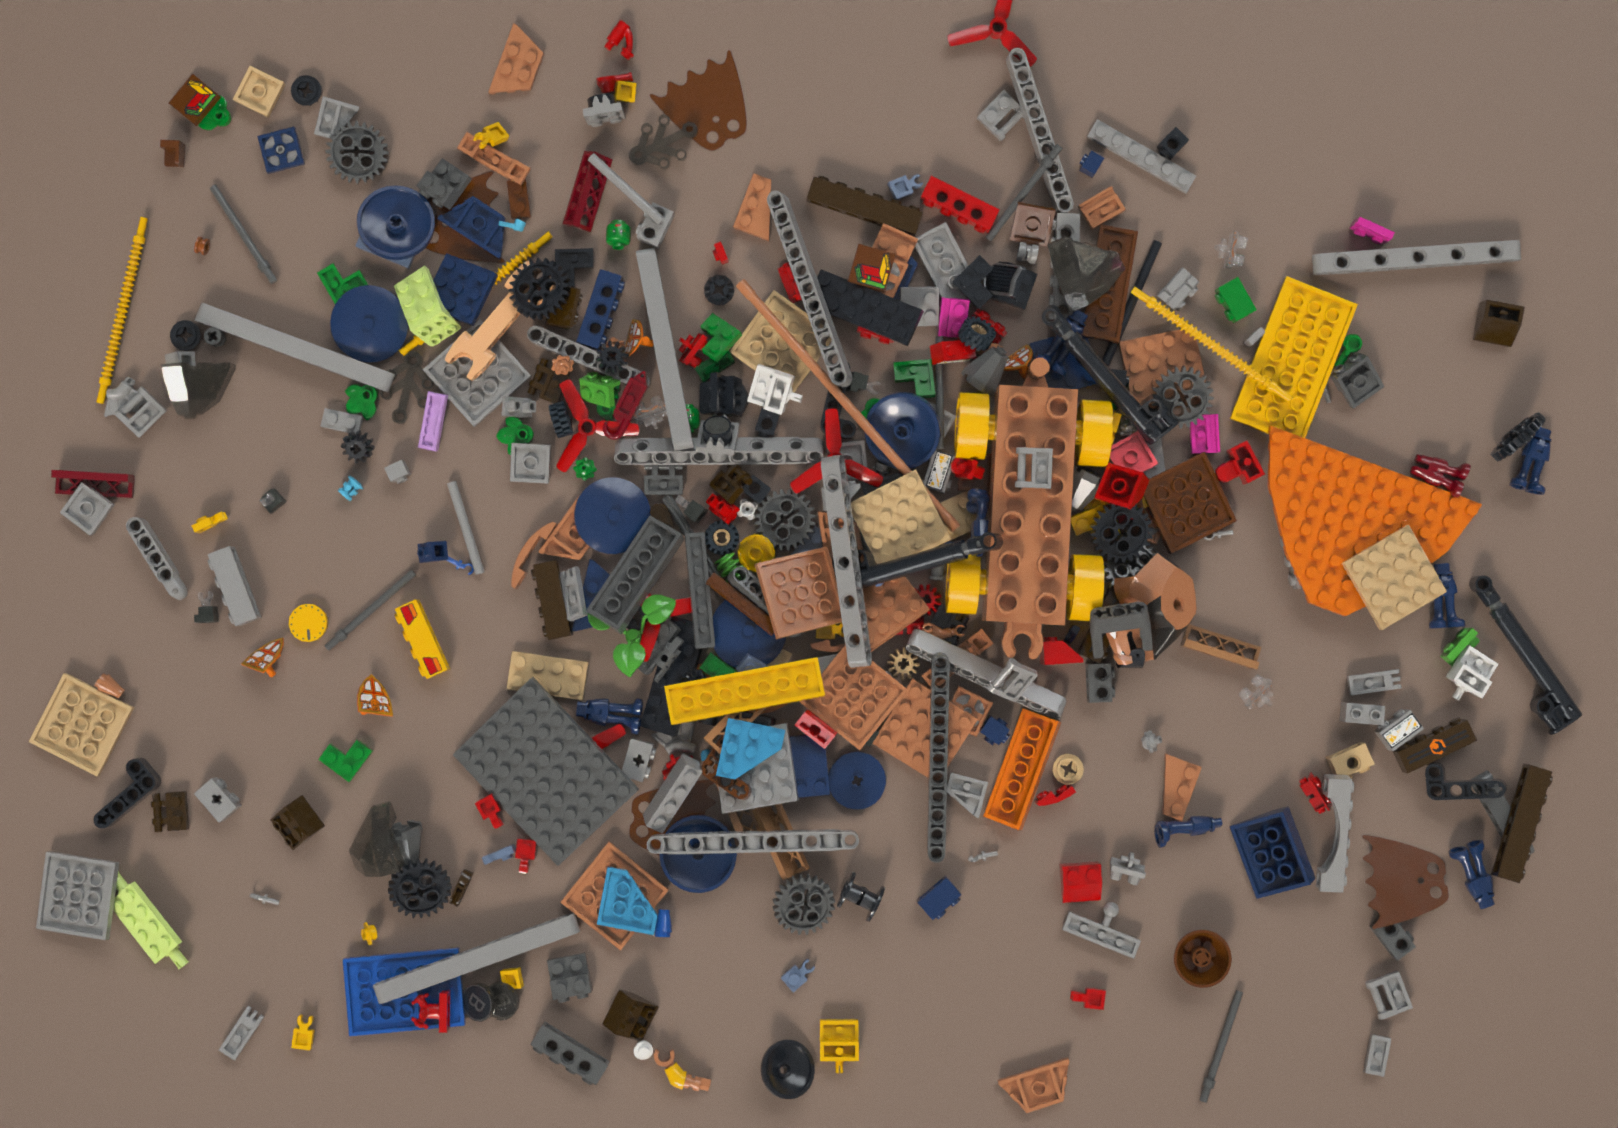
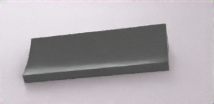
[586,516,684,635]

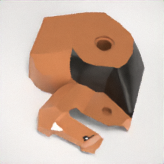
[1106,548,1197,665]

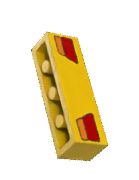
[394,599,450,679]

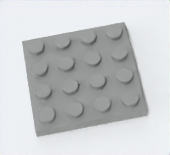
[423,319,532,427]
[713,723,799,814]
[36,851,119,940]

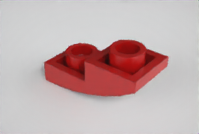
[1034,784,1076,806]

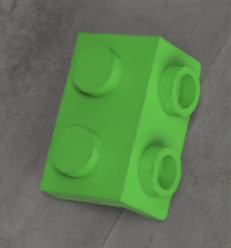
[579,372,620,408]
[1440,628,1480,667]

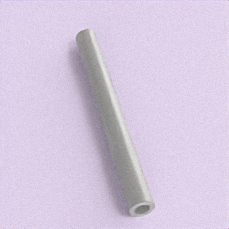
[588,153,665,225]
[447,481,485,575]

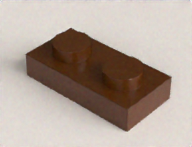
[507,178,531,220]

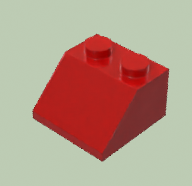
[1094,463,1149,509]
[1040,637,1084,665]
[1059,861,1102,903]

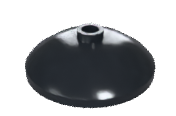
[761,1040,815,1099]

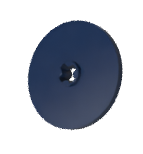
[829,752,886,810]

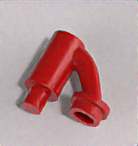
[604,20,634,60]

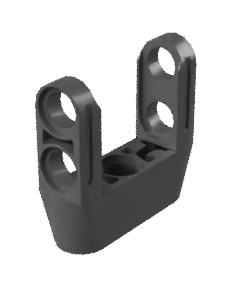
[1089,602,1153,659]

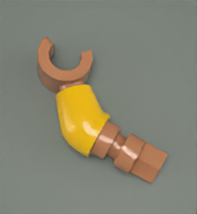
[653,1048,711,1091]

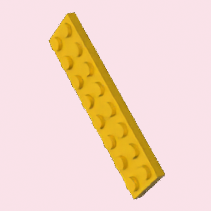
[664,657,825,725]

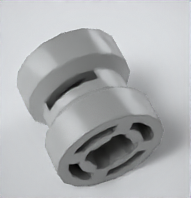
[1016,242,1039,264]

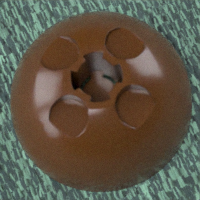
[1174,930,1232,988]

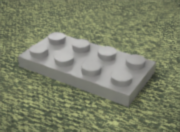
[915,222,968,299]

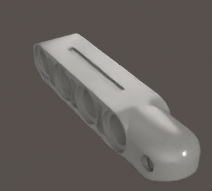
[126,517,188,601]

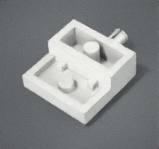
[747,364,803,415]
[1446,645,1498,701]

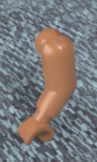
[922,622,965,639]

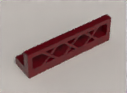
[562,151,613,232]
[51,470,135,498]

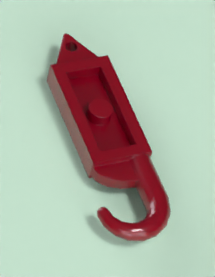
[603,371,649,440]

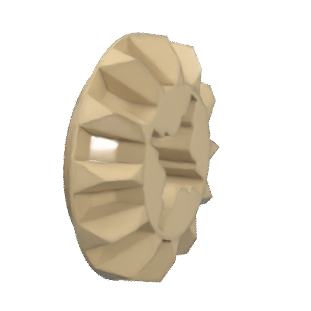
[1052,754,1084,785]

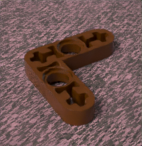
[701,731,751,800]

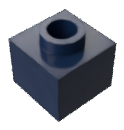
[1079,150,1104,178]

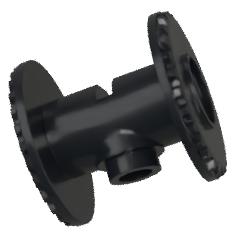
[837,872,885,921]

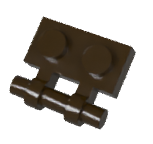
[527,358,571,404]
[709,464,753,505]
[151,791,189,832]

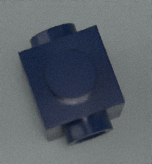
[417,541,448,563]
[979,715,1010,746]

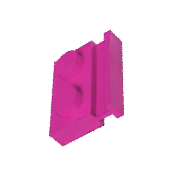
[1349,217,1395,245]
[937,297,970,338]
[1190,414,1220,454]

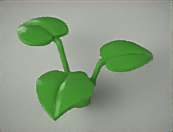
[587,595,676,677]

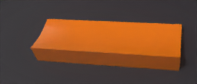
[983,708,1061,830]

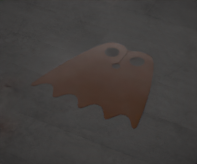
[650,50,747,151]
[426,171,505,263]
[629,780,716,856]
[1363,835,1449,929]

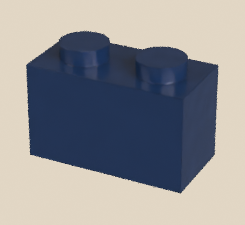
[917,875,962,920]

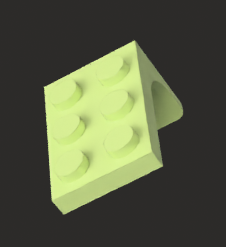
[394,266,461,346]

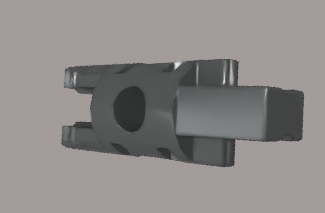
[644,636,684,683]

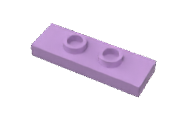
[418,391,448,452]

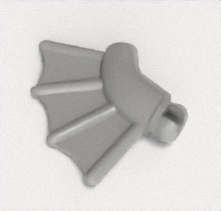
[104,377,148,417]
[651,721,696,755]

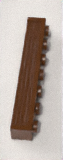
[706,572,774,636]

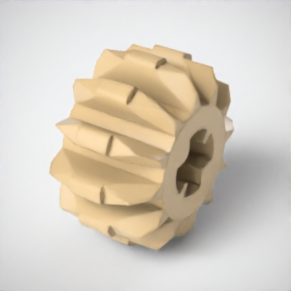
[887,647,920,680]

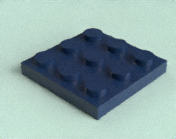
[433,253,498,326]
[1029,336,1097,389]

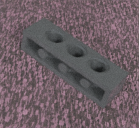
[530,1021,610,1085]

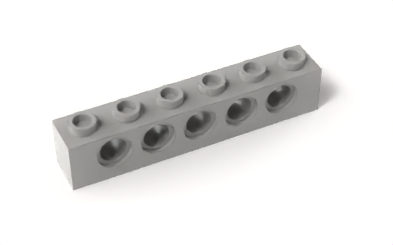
[1049,213,1080,330]

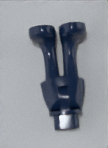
[1034,309,1088,377]
[1509,427,1552,495]
[966,488,990,557]
[1429,563,1466,629]
[576,698,643,735]
[1154,816,1223,848]
[1448,840,1495,909]

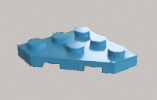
[716,718,785,780]
[597,866,658,935]

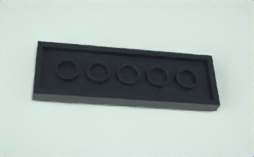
[811,269,924,346]
[640,616,702,737]

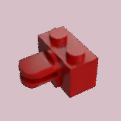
[1215,440,1265,485]

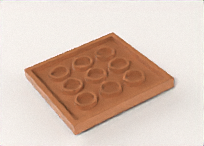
[1119,329,1210,409]
[755,546,842,639]
[849,561,930,652]
[799,644,908,750]
[873,678,978,780]
[560,841,669,951]

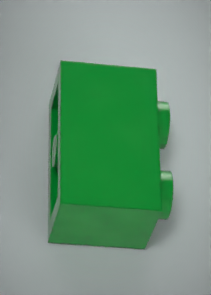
[1215,277,1257,324]

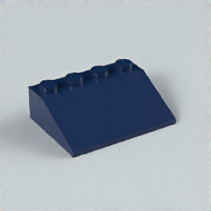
[789,735,830,798]
[1230,806,1316,899]

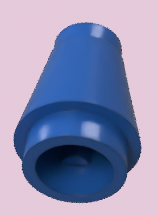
[655,909,672,937]

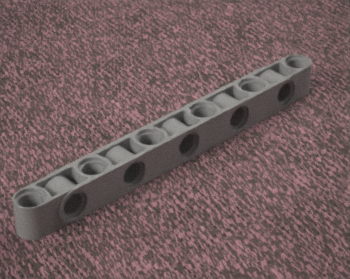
[1312,240,1521,275]
[614,437,824,465]
[821,455,872,668]
[647,829,859,854]

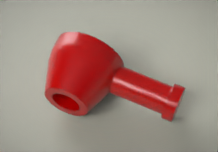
[596,72,633,93]

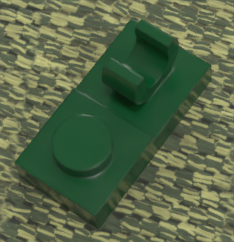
[695,351,735,382]

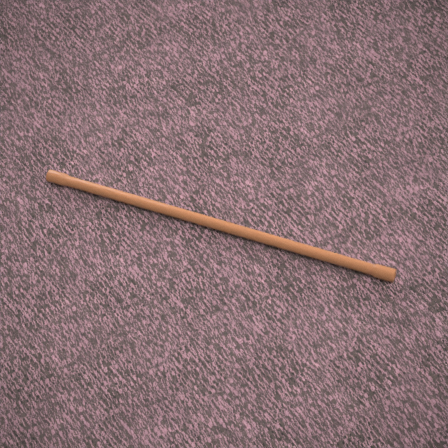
[736,279,960,532]

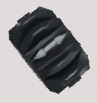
[596,341,629,374]
[341,430,375,463]

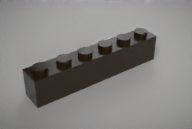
[807,176,923,237]
[1491,763,1553,884]

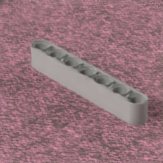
[527,325,651,390]

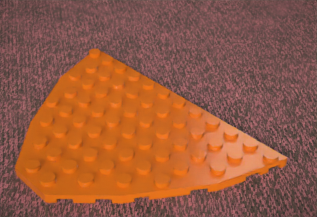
[1268,426,1482,616]

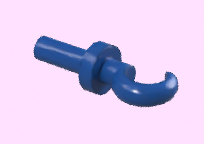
[446,556,474,575]

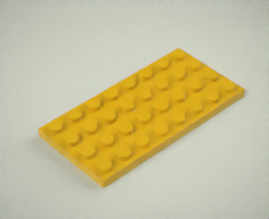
[1229,276,1358,438]

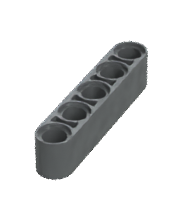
[727,566,805,638]
[1472,770,1535,854]

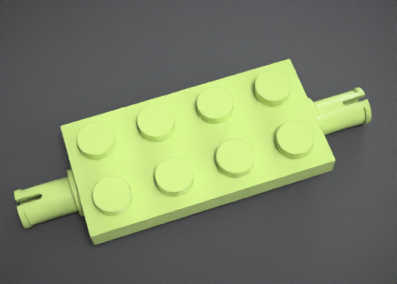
[113,871,189,969]

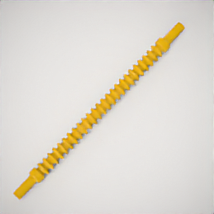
[96,217,148,404]
[399,231,553,356]
[1130,287,1293,402]

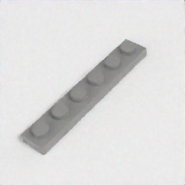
[1087,119,1196,194]

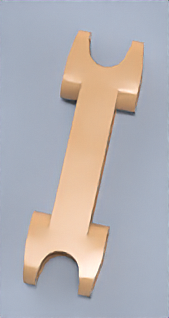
[445,260,554,381]

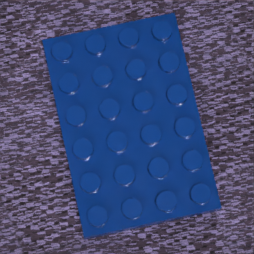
[343,947,466,1036]

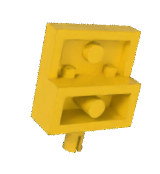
[820,1019,859,1073]

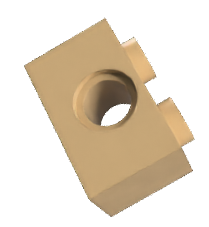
[1325,742,1374,778]

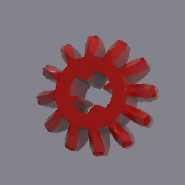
[914,584,941,616]

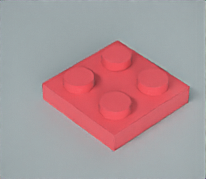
[1109,431,1158,472]

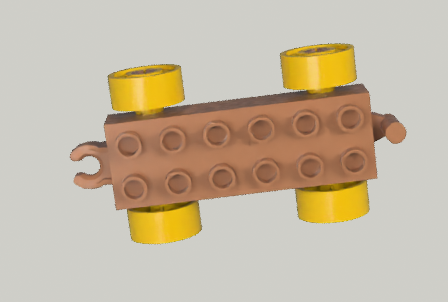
[945,358,1113,659]

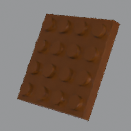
[1143,452,1237,554]

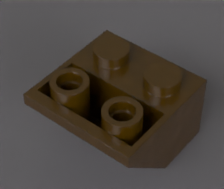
[545,286,583,330]
[1473,300,1525,347]
[270,795,325,850]
[602,989,659,1041]

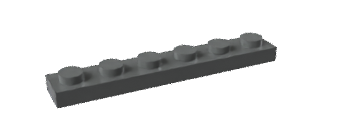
[684,532,715,649]

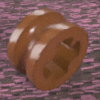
[194,236,210,256]

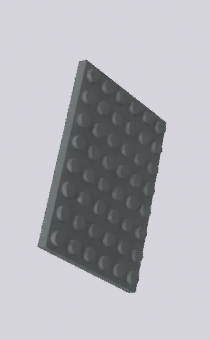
[453,677,639,866]

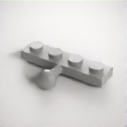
[1062,902,1141,959]

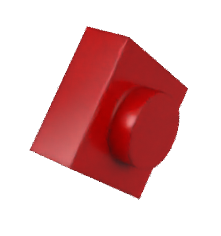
[712,241,729,265]

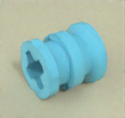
[338,475,364,501]

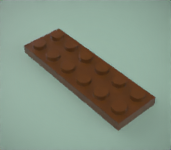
[1082,224,1138,344]

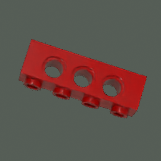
[920,176,1000,234]

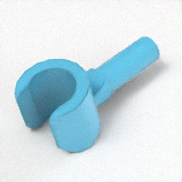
[499,219,526,232]

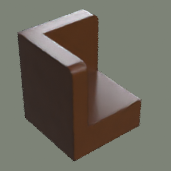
[160,140,185,167]

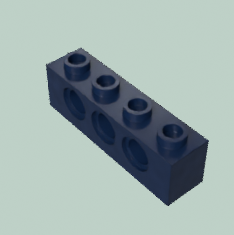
[576,269,625,350]

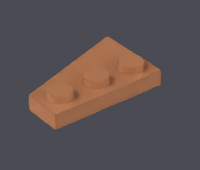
[733,173,772,241]
[1163,754,1202,821]

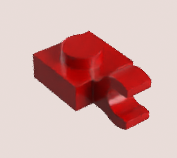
[475,794,504,829]
[515,839,537,873]
[1070,987,1106,1010]

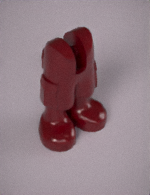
[1410,454,1471,498]

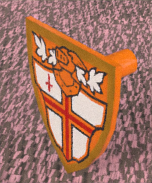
[623,319,654,356]
[1004,344,1033,379]
[241,637,284,677]
[357,674,393,717]

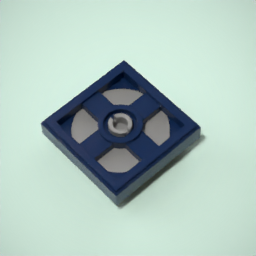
[257,126,305,174]

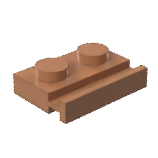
[1078,186,1126,230]
[872,223,918,263]

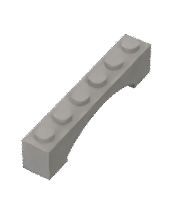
[1316,774,1354,893]

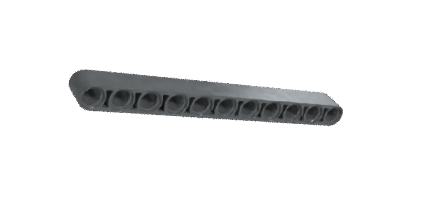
[927,652,950,863]

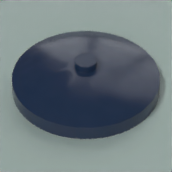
[357,186,435,260]
[330,285,409,362]
[865,392,941,469]
[574,477,651,554]
[713,599,786,668]
[659,815,737,893]

